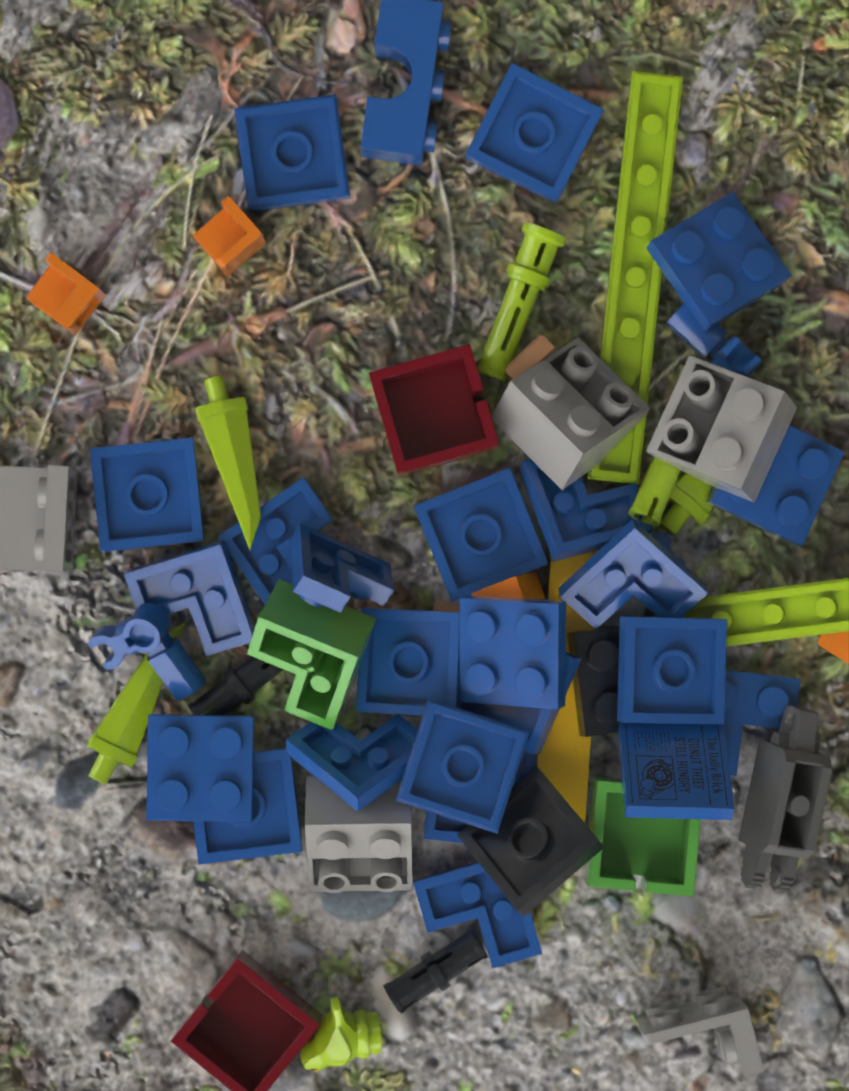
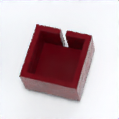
[369,344,499,478]
[170,950,323,1091]

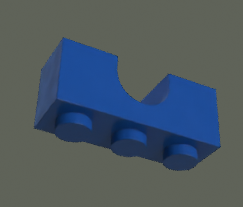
[360,0,452,166]

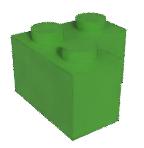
[247,579,377,730]

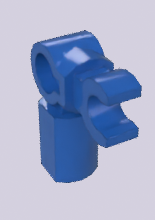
[665,303,762,377]
[87,603,206,701]

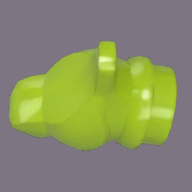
[300,996,382,1072]

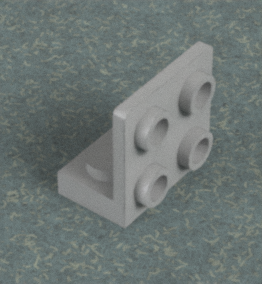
[0,465,78,573]
[636,987,765,1077]

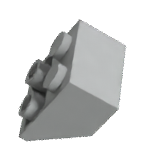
[491,337,650,490]
[646,355,797,503]
[305,776,413,893]

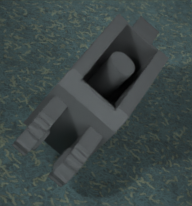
[738,705,833,893]

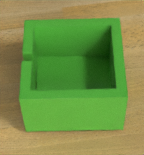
[584,776,701,897]

